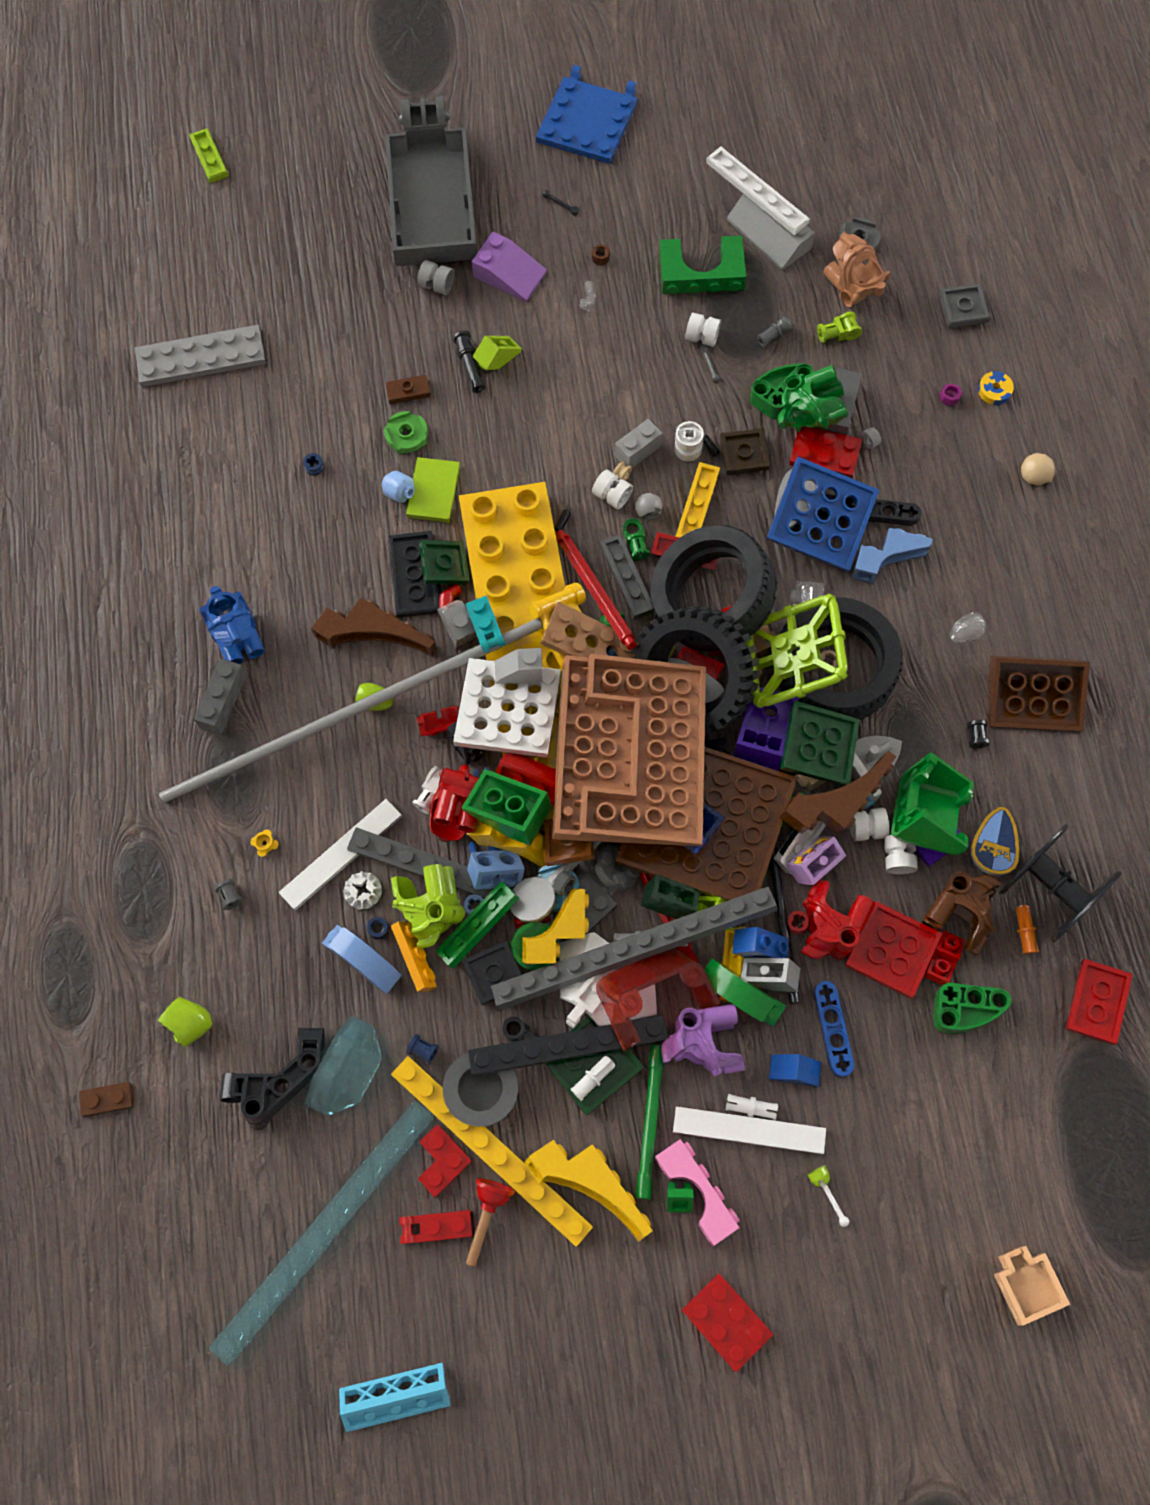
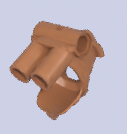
[823,232,890,308]

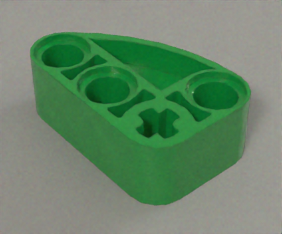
[750,363,814,420]
[933,983,1012,1034]

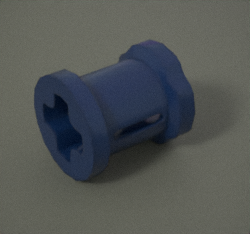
[406,1034,439,1065]

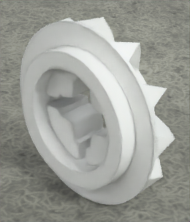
[343,871,382,909]

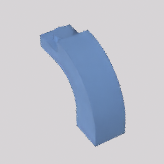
[322,925,402,994]

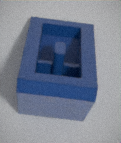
[769,1054,821,1087]

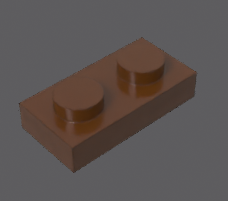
[79,1082,133,1117]

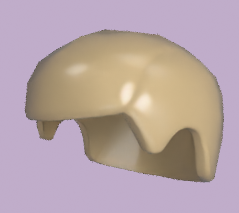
[1021,453,1055,487]

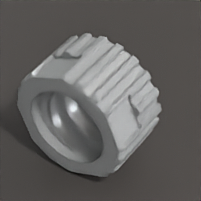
[860,427,881,449]

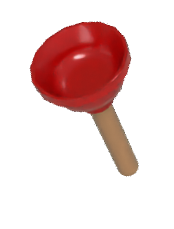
[466,1178,515,1267]

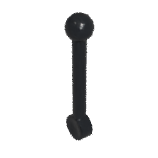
[542,190,579,215]

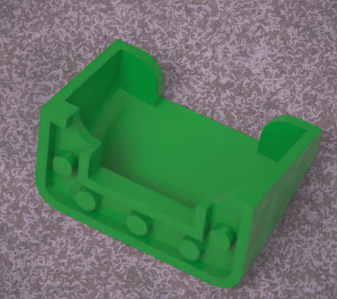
[891,752,974,855]

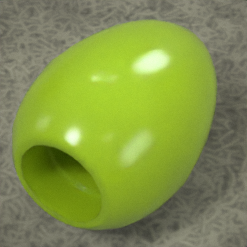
[355,683,393,711]

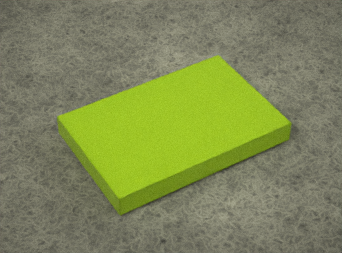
[406,457,460,523]

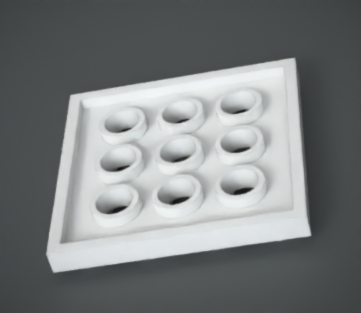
[453,658,561,758]

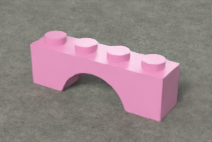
[654,1139,740,1247]

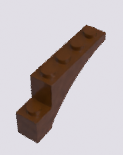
[311,598,437,657]
[779,751,896,834]

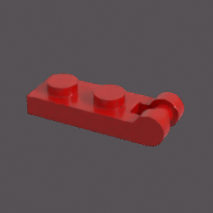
[399,1210,473,1244]

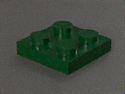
[419,540,470,585]

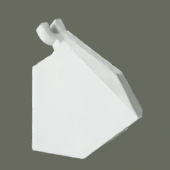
[559,933,657,1028]

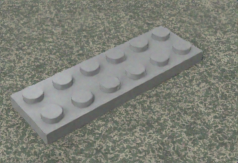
[135,325,266,387]

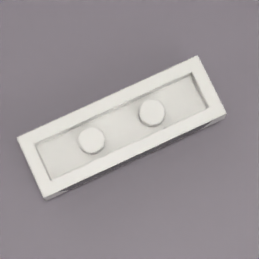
[774,821,826,874]

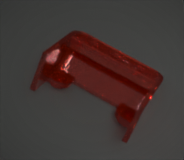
[596,948,721,1051]

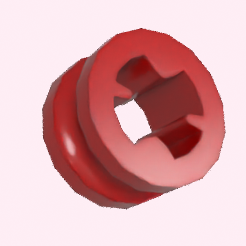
[787,911,809,935]

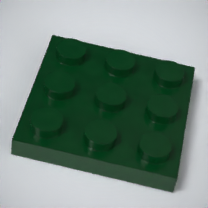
[780,701,860,786]
[545,1016,644,1116]

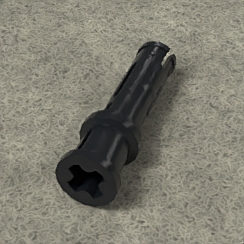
[452,330,485,393]

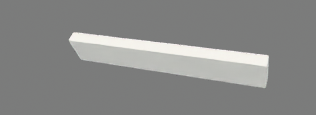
[706,147,810,235]
[279,799,402,911]
[673,1107,826,1155]

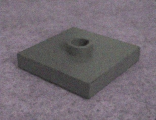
[938,284,991,328]

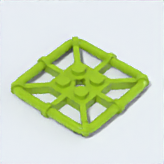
[746,594,848,708]

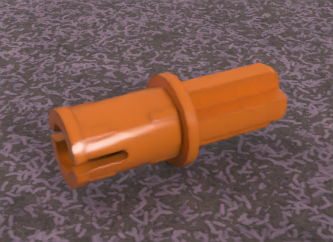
[1016,905,1039,954]

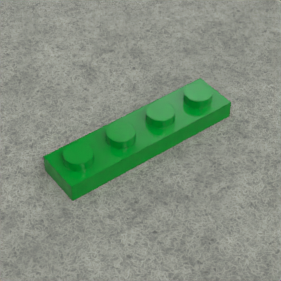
[436,881,519,969]

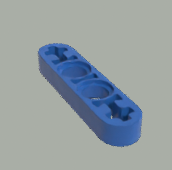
[814,981,854,1078]

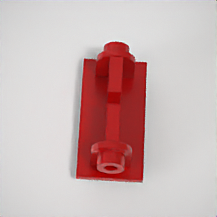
[416,705,460,737]

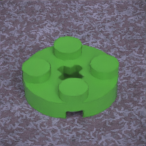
[384,411,428,454]

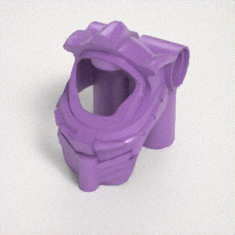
[661,1004,745,1077]

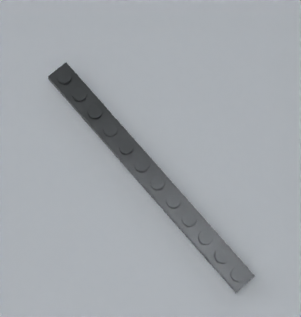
[491,887,778,1011]

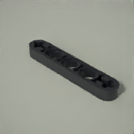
[817,494,922,526]

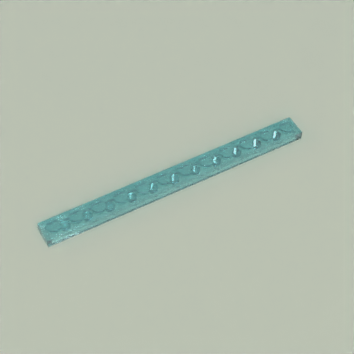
[208,1100,434,1366]

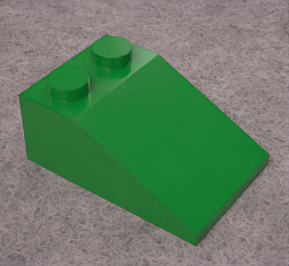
[462,769,552,846]

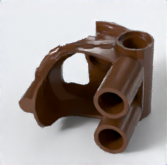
[921,872,1002,956]

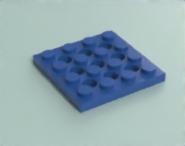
[766,457,879,572]

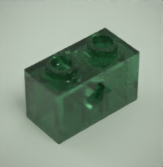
[641,873,700,919]

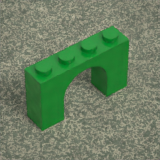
[659,236,746,294]

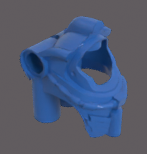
[199,586,265,664]

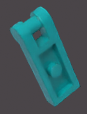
[465,596,506,654]

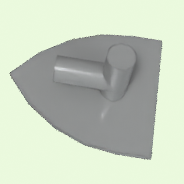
[855,736,902,778]

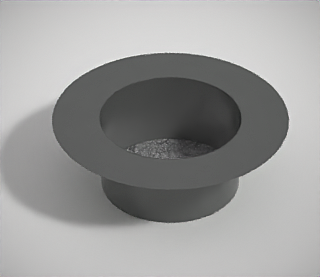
[443,1053,518,1127]

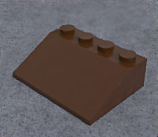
[988,655,1090,731]

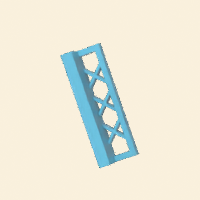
[339,1363,451,1432]

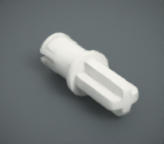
[570,1056,615,1101]

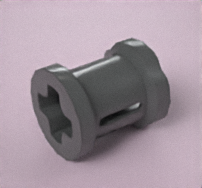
[214,879,243,910]

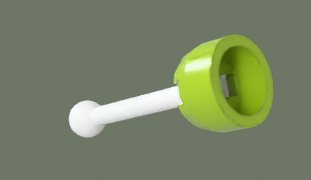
[807,1165,849,1227]

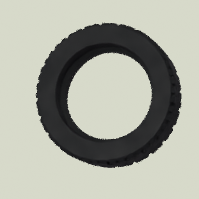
[650,525,777,652]
[779,597,903,720]

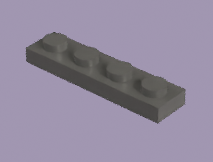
[600,534,654,619]

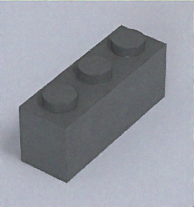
[822,368,862,435]
[194,658,247,735]

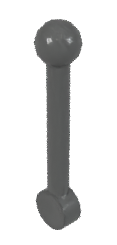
[700,345,720,382]

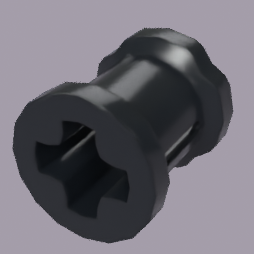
[966,720,990,749]

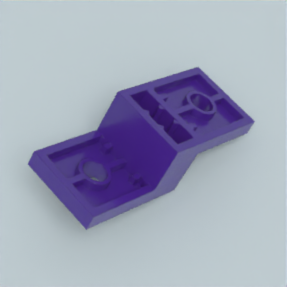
[733,687,799,771]

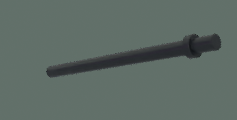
[769,848,800,1004]

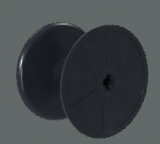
[999,823,1122,943]

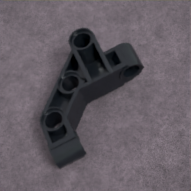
[220,1028,325,1130]

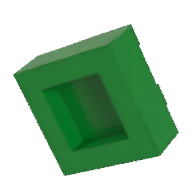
[667,1182,694,1213]

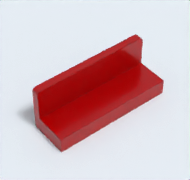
[496,752,556,806]

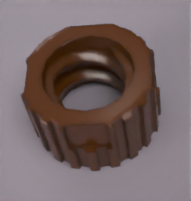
[592,244,610,266]

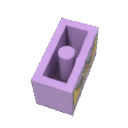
[786,836,846,885]

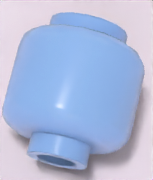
[382,471,415,503]

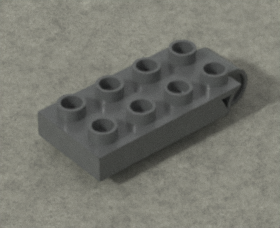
[385,95,477,266]

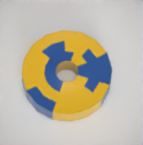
[978,371,1014,405]

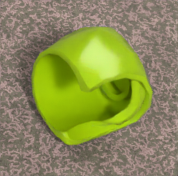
[158,997,213,1048]

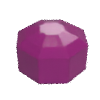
[939,383,962,406]

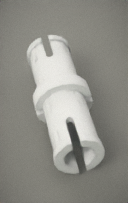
[726,1094,778,1120]

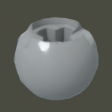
[635,493,663,520]

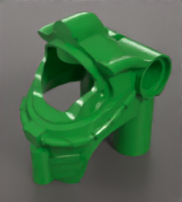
[778,365,848,432]

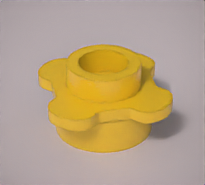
[251,830,279,857]

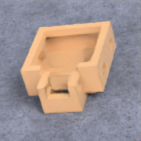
[994,1246,1070,1326]

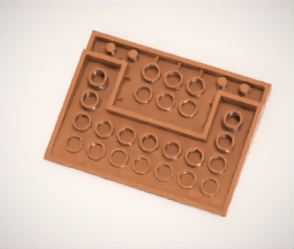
[552,654,706,846]

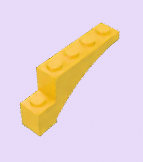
[525,1140,652,1242]

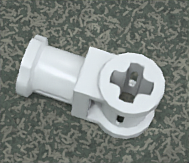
[412,766,440,815]

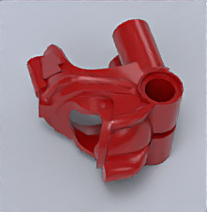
[430,764,479,842]
[801,879,875,960]

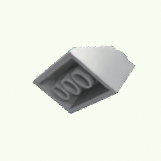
[727,194,815,271]

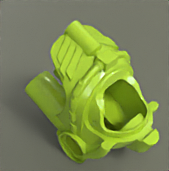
[391,864,465,949]

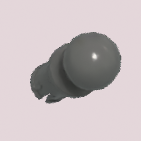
[757,317,793,347]

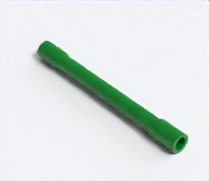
[635,1045,664,1200]

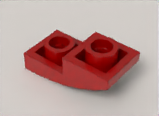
[924,930,966,985]

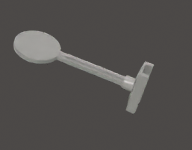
[510,841,622,923]

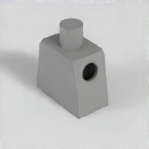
[437,600,476,648]

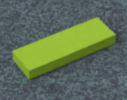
[189,128,229,183]

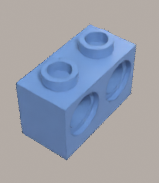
[467,850,525,890]

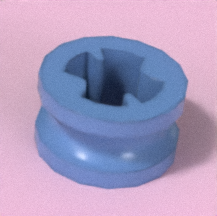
[464,894,484,916]

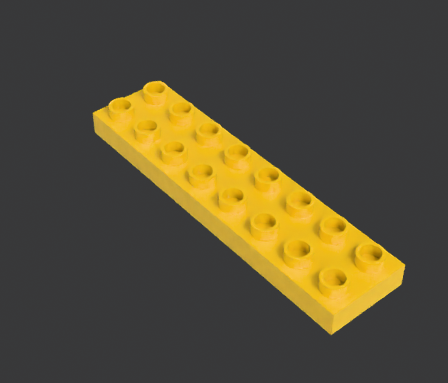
[459,482,567,831]

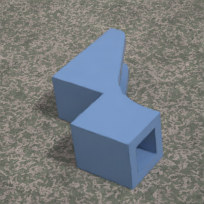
[852,528,933,584]

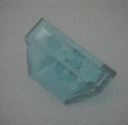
[305,1016,383,1116]

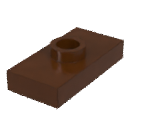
[385,375,431,404]

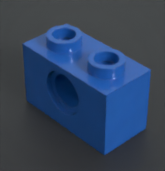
[733,927,789,958]

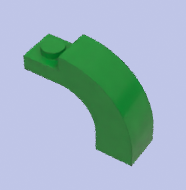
[699,958,786,1026]

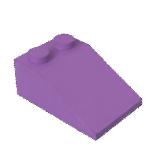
[472,232,547,302]

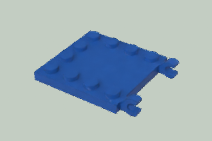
[536,65,637,164]

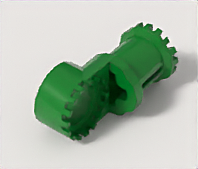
[623,518,651,561]

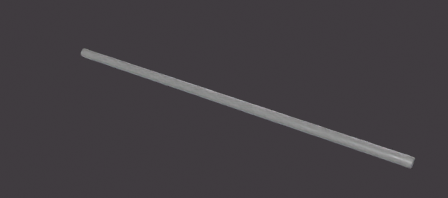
[159,618,543,803]

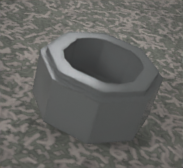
[553,871,576,896]

